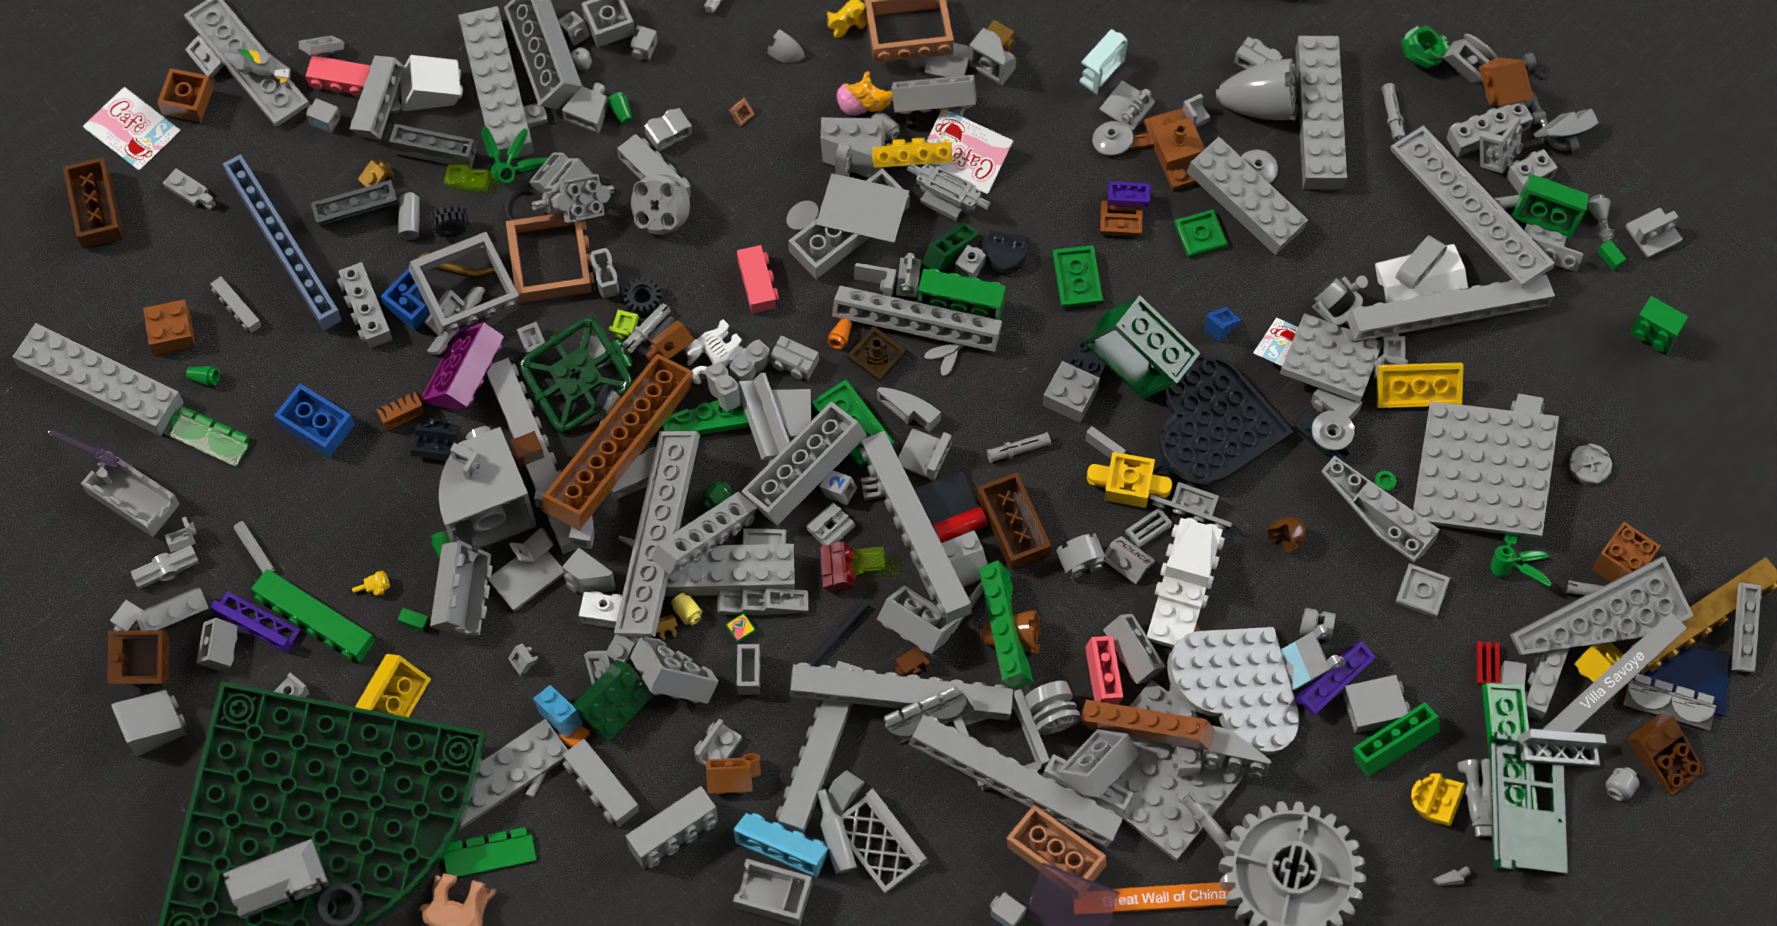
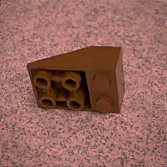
[1626,714,1705,796]

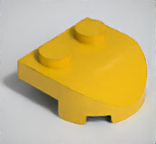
[1411,773,1466,826]

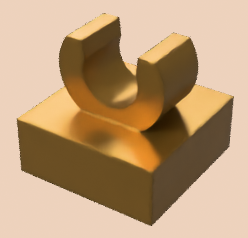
[656,614,678,640]

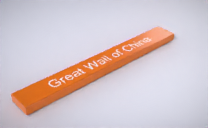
[1073,882,1231,916]

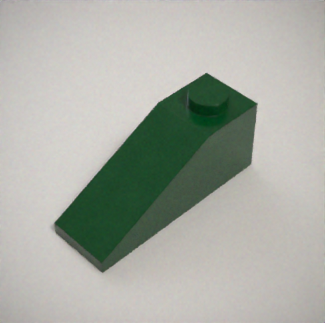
[922,222,980,272]

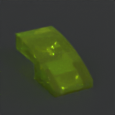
[444,165,491,192]
[852,546,885,575]

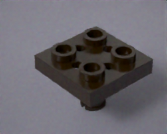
[847,326,906,382]

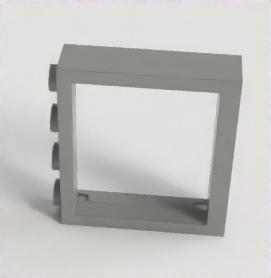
[409,232,519,334]

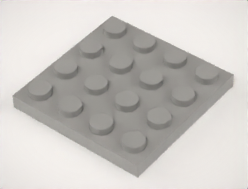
[1280,313,1383,402]

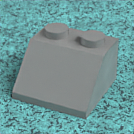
[562,548,616,595]

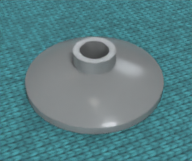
[1464,33,1497,60]
[1093,121,1133,156]
[1241,150,1278,184]
[1312,411,1354,450]

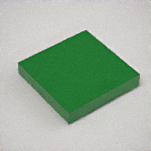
[1174,209,1228,258]

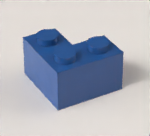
[381,268,429,331]

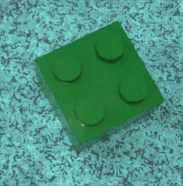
[1630,296,1688,354]

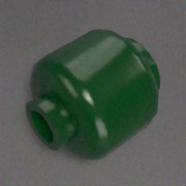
[702,481,734,511]

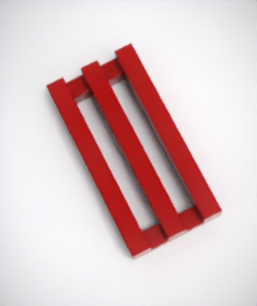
[1476,641,1500,685]

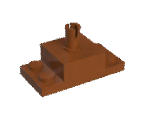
[1143,108,1205,191]

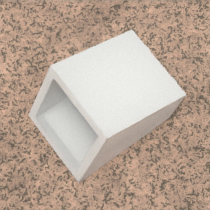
[400,55,463,111]

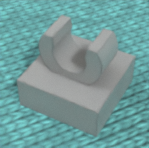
[508,644,538,675]

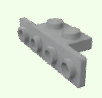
[1525,224,1583,272]
[424,287,485,355]
[1149,482,1232,530]

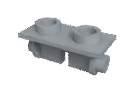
[896,253,921,298]

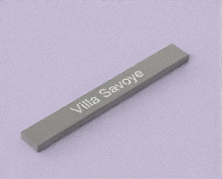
[1542,612,1687,732]

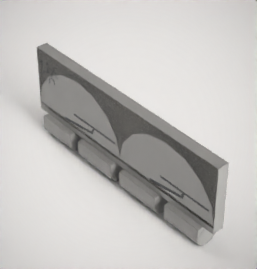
[1623,674,1716,731]
[885,685,976,744]

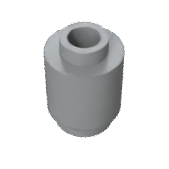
[872,112,900,141]

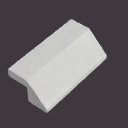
[1375,244,1468,303]

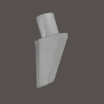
[1433,866,1471,886]

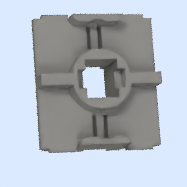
[806,503,856,546]

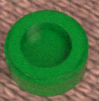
[1374,471,1396,493]

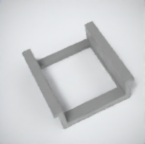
[952,689,1050,791]

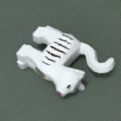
[684,319,746,385]

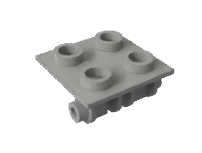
[1099,81,1155,130]

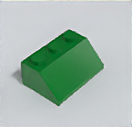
[1512,174,1589,238]

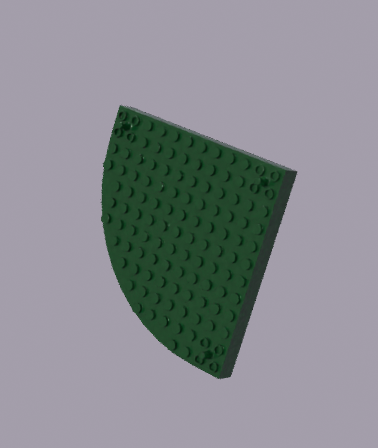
[158,681,486,926]

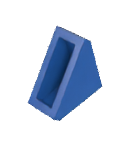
[1204,307,1241,342]

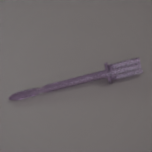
[47,429,120,468]

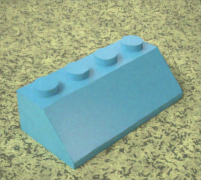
[734,813,828,878]

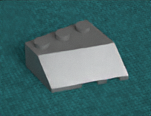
[821,118,885,178]

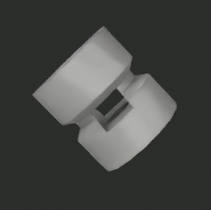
[1300,607,1336,641]

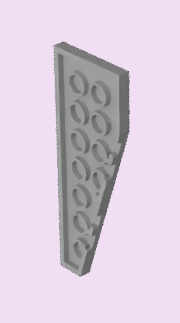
[1510,557,1694,655]

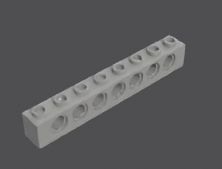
[832,286,1002,352]

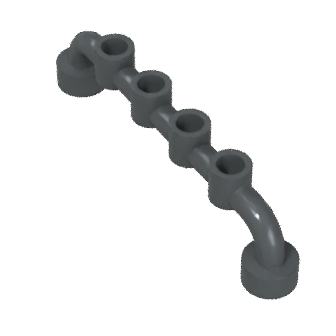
[1523,53,1580,153]

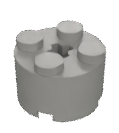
[1056,533,1106,579]

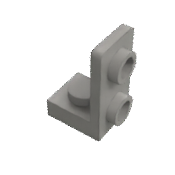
[854,263,896,297]

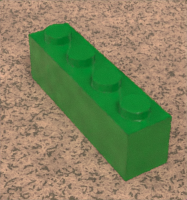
[1353,702,1440,777]

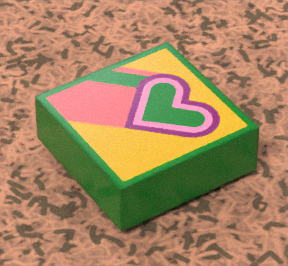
[726,613,756,643]

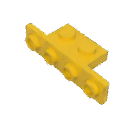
[872,138,953,168]

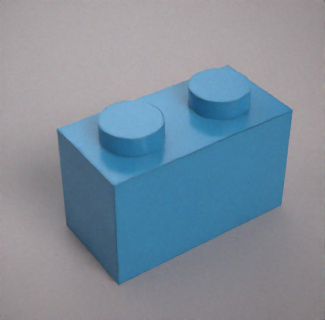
[533,685,583,738]

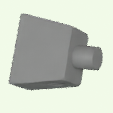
[562,83,608,134]

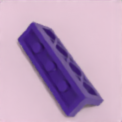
[210,591,301,653]
[1295,641,1376,715]

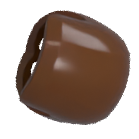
[1267,516,1306,554]

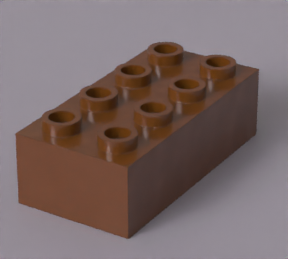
[63,157,123,248]
[977,472,1051,571]

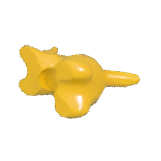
[827,0,867,38]

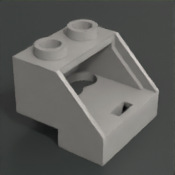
[529,153,593,194]

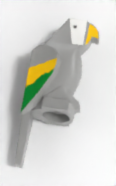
[217,48,291,83]

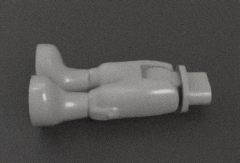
[1458,759,1492,837]

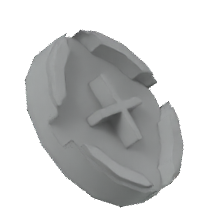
[1569,444,1613,485]

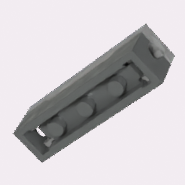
[389,124,477,169]
[311,180,398,226]

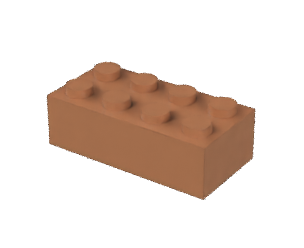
[1007,805,1106,899]

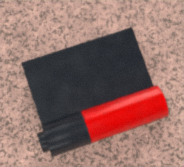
[908,471,988,551]

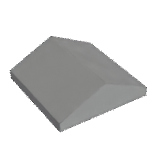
[924,43,970,78]

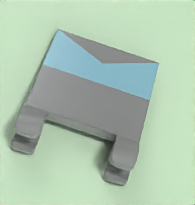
[1281,624,1345,691]

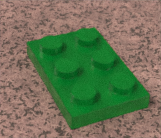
[1052,245,1103,309]

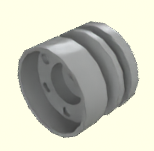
[1025,681,1081,735]

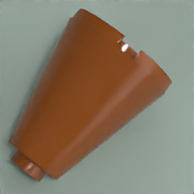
[980,610,1041,654]

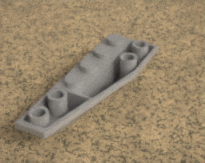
[1321,456,1440,562]

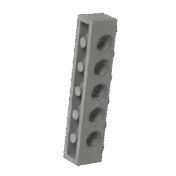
[651,492,757,575]

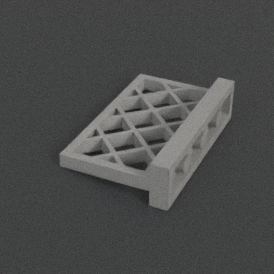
[840,789,929,894]

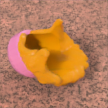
[837,71,893,116]

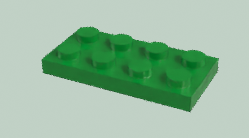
[811,380,894,468]

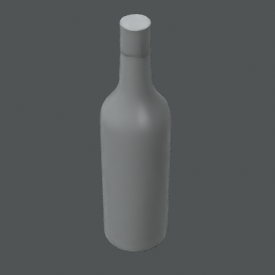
[817,789,857,874]

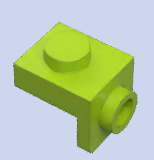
[608,310,639,341]

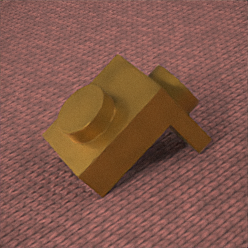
[358,160,395,187]

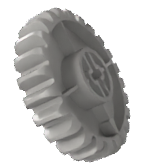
[1219,801,1366,926]

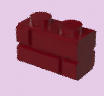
[820,541,856,593]

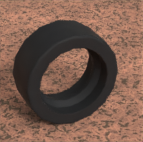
[318,884,364,926]

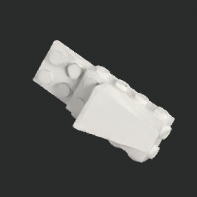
[1147,518,1225,648]

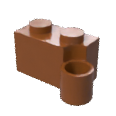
[706,753,761,795]

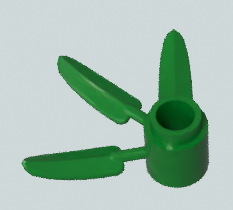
[482,127,548,184]
[1490,534,1551,587]

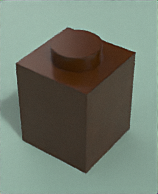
[510,431,544,466]

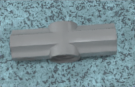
[131,545,199,589]

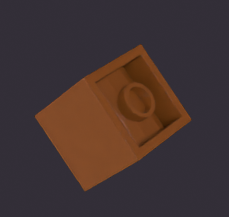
[1592,522,1661,582]

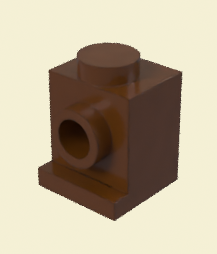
[894,646,930,677]

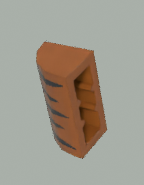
[376,391,425,431]

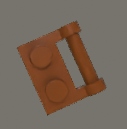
[1100,200,1142,237]

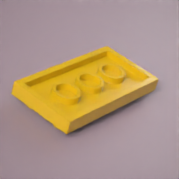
[1376,363,1463,408]

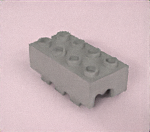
[81,451,180,537]
[430,540,493,639]

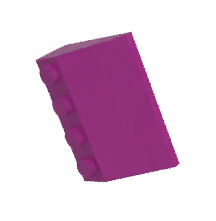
[420,323,504,410]

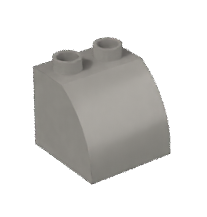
[439,426,537,550]

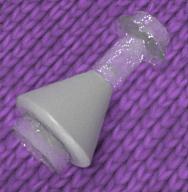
[1587,195,1615,241]

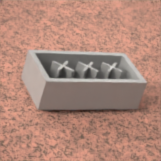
[626,786,718,870]

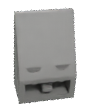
[1200,726,1271,778]

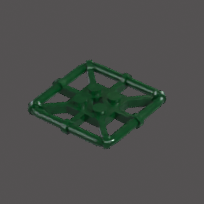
[518,316,633,434]

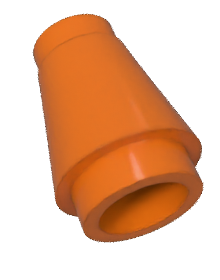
[828,318,852,349]

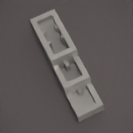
[718,587,808,615]

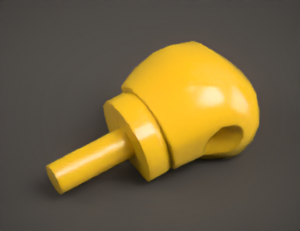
[352,571,390,596]

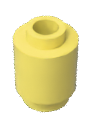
[671,592,702,625]

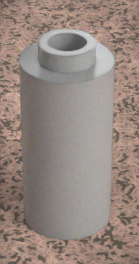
[398,192,420,240]

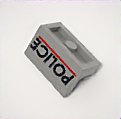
[1105,536,1155,584]

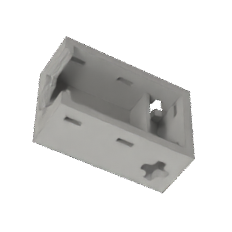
[733,859,812,926]

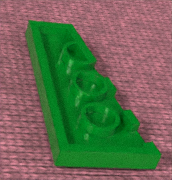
[663,399,749,435]

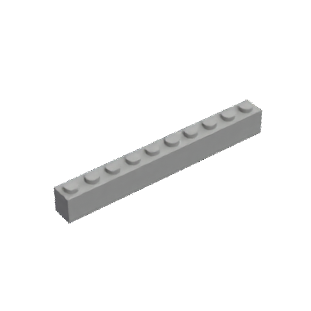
[1347,275,1555,341]
[486,358,580,554]
[859,431,972,623]
[789,663,1013,720]
[909,715,1123,847]

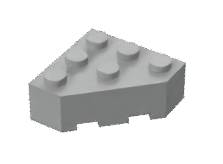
[630,636,718,704]

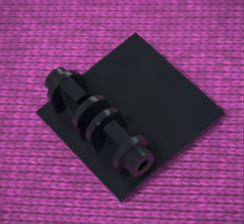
[1068,337,1108,382]

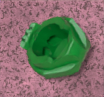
[1401,26,1450,69]

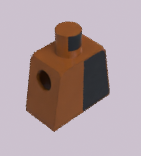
[643,316,695,362]

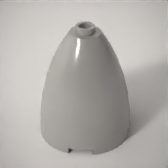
[1216,59,1298,120]

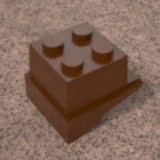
[107,630,169,684]

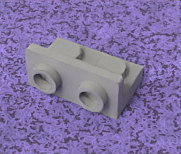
[694,719,742,767]

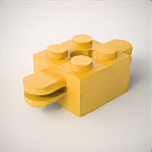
[1087,452,1172,508]

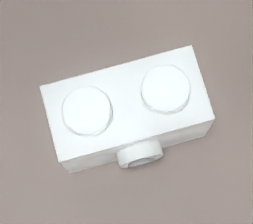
[579,591,622,629]

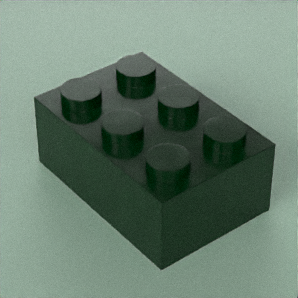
[572,660,655,741]

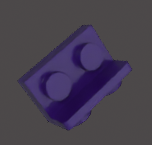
[1107,182,1150,207]

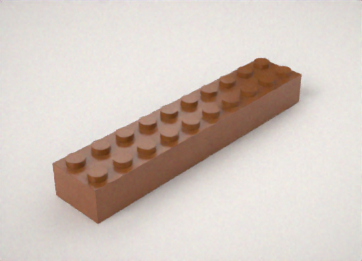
[542,354,693,531]

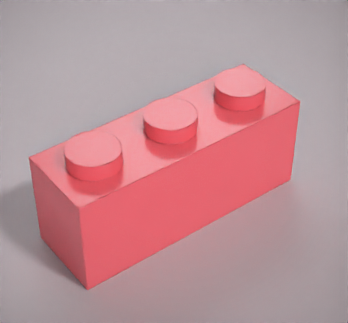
[306,56,370,96]
[737,245,779,314]
[1085,636,1123,705]

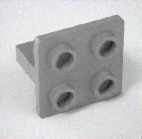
[1626,208,1682,258]

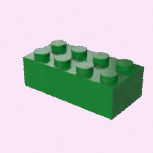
[918,269,1006,320]

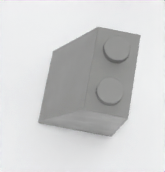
[111,690,187,757]

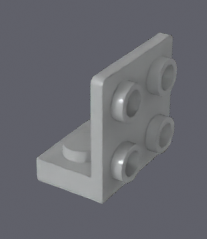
[1479,117,1523,173]
[898,429,952,481]

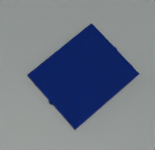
[1646,647,1729,716]

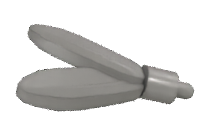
[924,343,964,376]

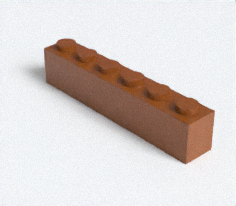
[1080,700,1215,750]

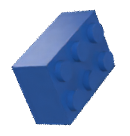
[274,384,355,458]

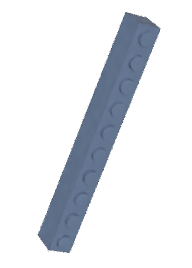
[223,154,342,331]

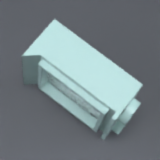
[1080,29,1127,94]

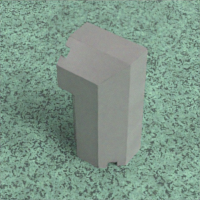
[224,840,329,919]

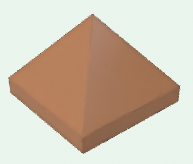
[729,98,755,126]

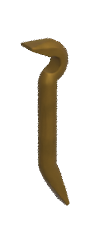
[418,253,496,277]

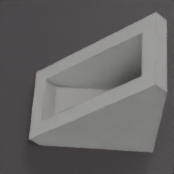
[827,770,865,816]

